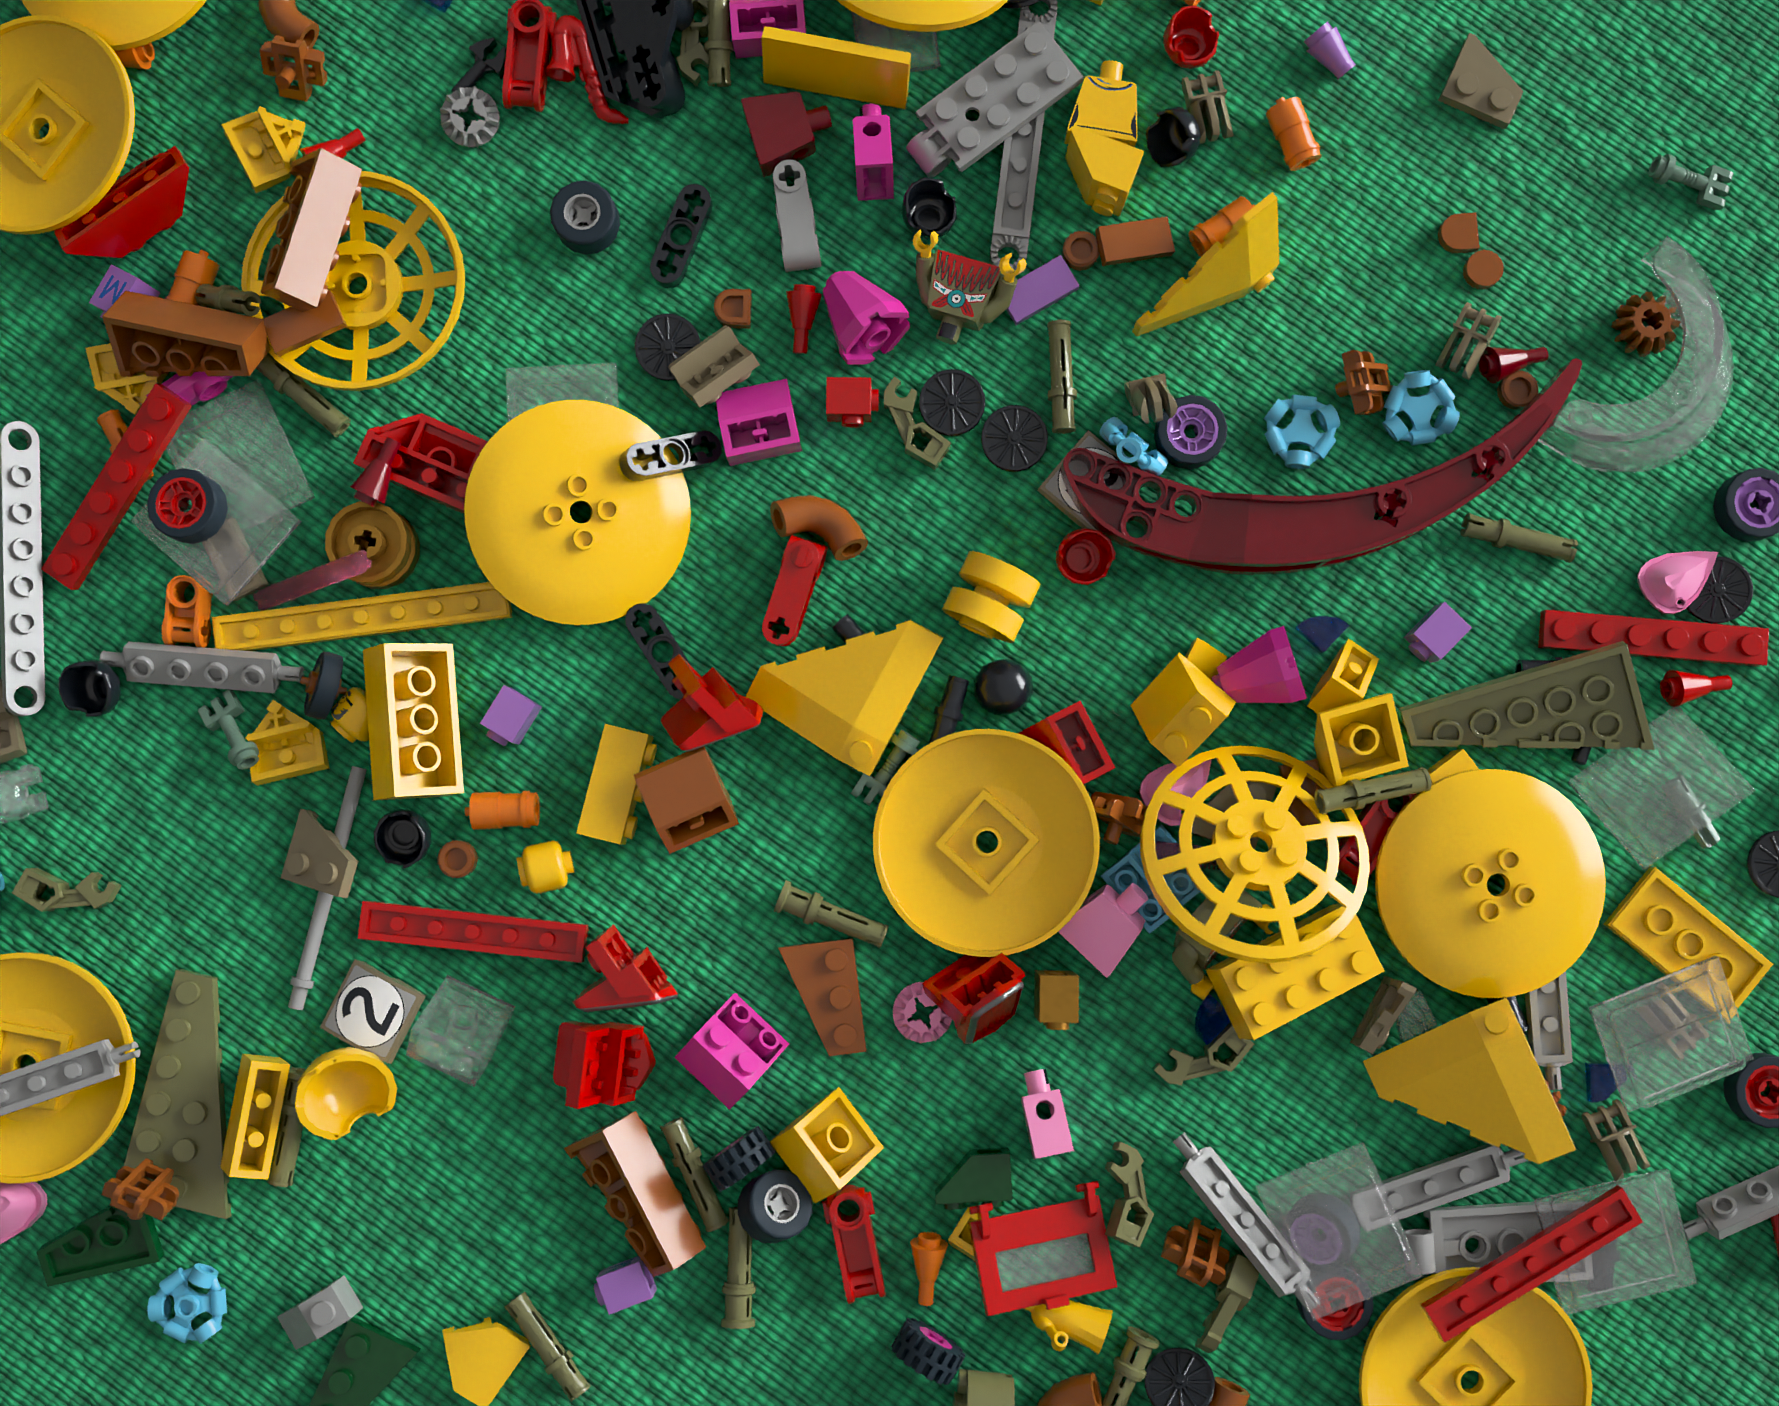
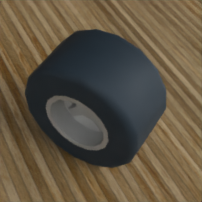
[550,180,620,255]
[738,1169,812,1243]

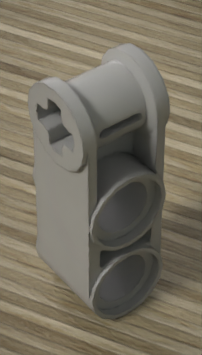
[773,160,821,272]

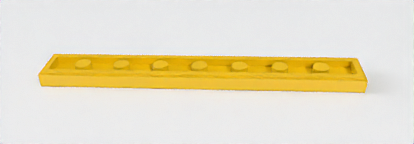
[212,582,512,651]

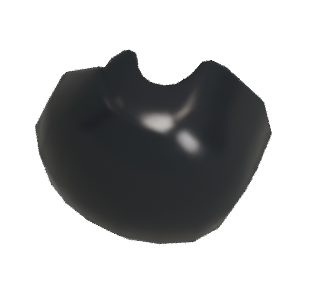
[1146,107,1201,167]
[901,178,957,240]
[974,659,1033,716]
[58,660,121,717]
[373,809,432,868]

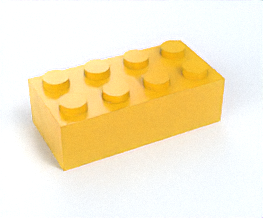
[363,643,464,801]
[1206,903,1384,1040]

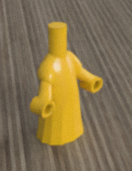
[1014,1288,1113,1354]

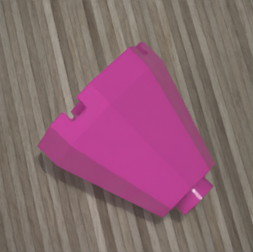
[823,271,910,365]
[1212,626,1307,703]

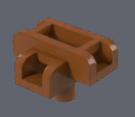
[260,35,328,102]
[1335,350,1392,415]
[1090,792,1148,845]
[102,1158,179,1220]
[1161,1217,1230,1288]

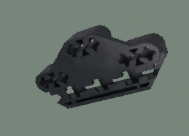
[576,0,694,119]

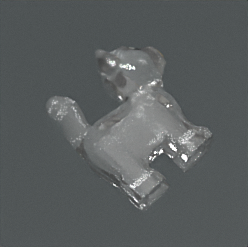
[0,764,48,824]

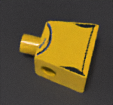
[1064,60,1138,147]

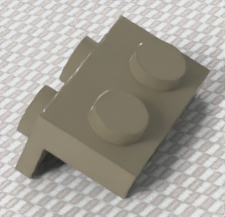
[668,325,760,407]

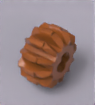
[1611,291,1681,357]

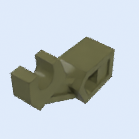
[676,0,708,86]
[884,377,951,470]
[12,868,122,912]
[1152,1022,1254,1085]
[1105,1142,1154,1248]
[1195,1254,1259,1353]

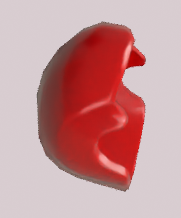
[1163,5,1219,69]
[1055,528,1116,585]

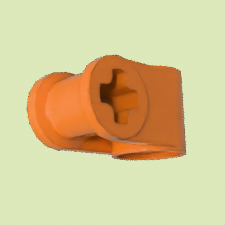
[162,575,213,648]

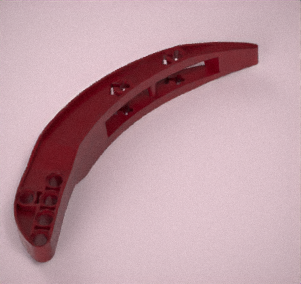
[1060,359,1582,575]

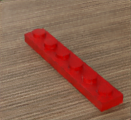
[41,383,193,590]
[1538,610,1769,667]
[357,901,588,963]
[1420,1185,1643,1342]

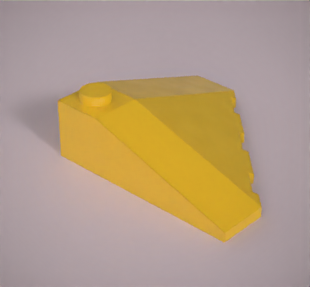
[1132,192,1279,337]
[745,620,944,776]
[1363,998,1576,1165]

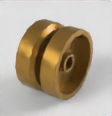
[325,501,420,589]

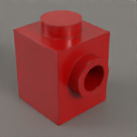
[826,377,879,428]

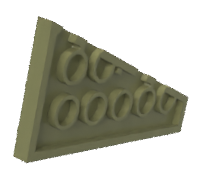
[1399,641,1655,750]
[124,969,232,1219]

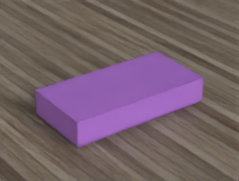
[1007,255,1080,325]

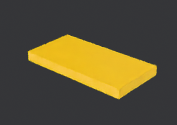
[762,26,911,109]
[1604,867,1773,1022]

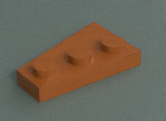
[778,938,867,1056]

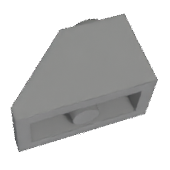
[277,1275,363,1350]

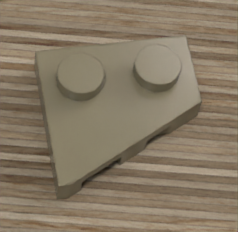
[1350,976,1417,1054]

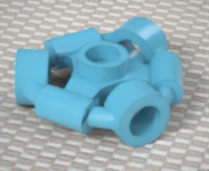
[1382,370,1460,446]
[1263,394,1340,469]
[1100,417,1168,476]
[147,1263,227,1344]

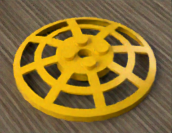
[241,171,465,391]
[1140,745,1370,963]

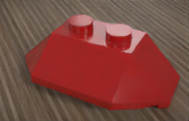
[54,146,189,258]
[353,413,488,514]

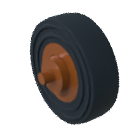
[300,651,347,720]

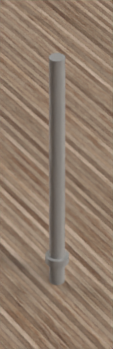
[288,766,367,1010]

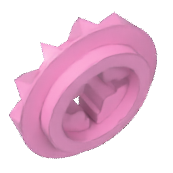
[893,982,952,1043]

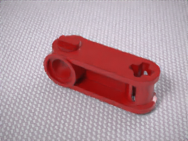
[502,0,557,112]
[762,535,828,647]
[1326,793,1417,886]
[822,1185,886,1304]

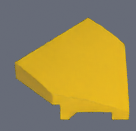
[222,106,306,193]
[85,343,169,414]
[245,700,329,786]
[442,1317,530,1406]

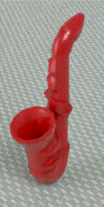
[544,15,629,124]

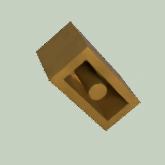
[1034,970,1079,1030]

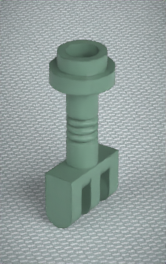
[1648,154,1734,210]
[198,689,259,770]
[851,729,920,811]

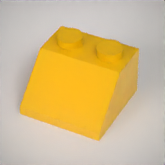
[1065,124,1144,217]
[1130,652,1236,767]
[1314,693,1409,787]
[770,1087,884,1203]

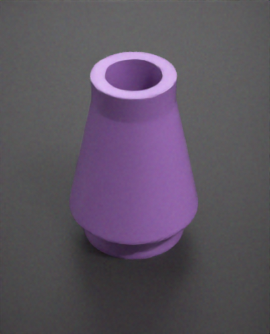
[1304,21,1356,79]

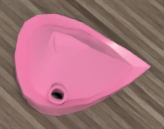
[1637,551,1718,614]
[1139,759,1212,826]
[0,1182,47,1244]

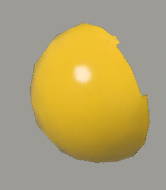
[295,1047,397,1140]

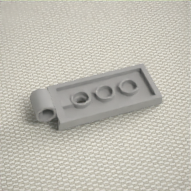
[906,20,1083,178]
[1402,1199,1593,1282]

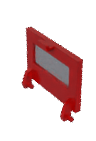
[968,1181,1118,1316]

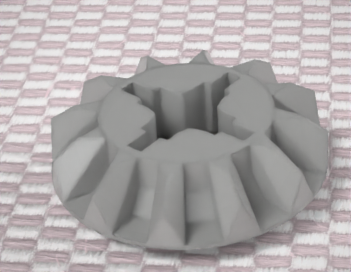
[440,86,500,147]

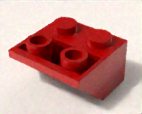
[1018,700,1116,785]

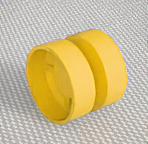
[942,551,1041,643]

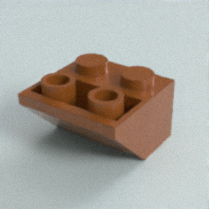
[634,746,739,854]

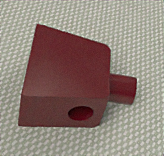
[741,92,832,177]

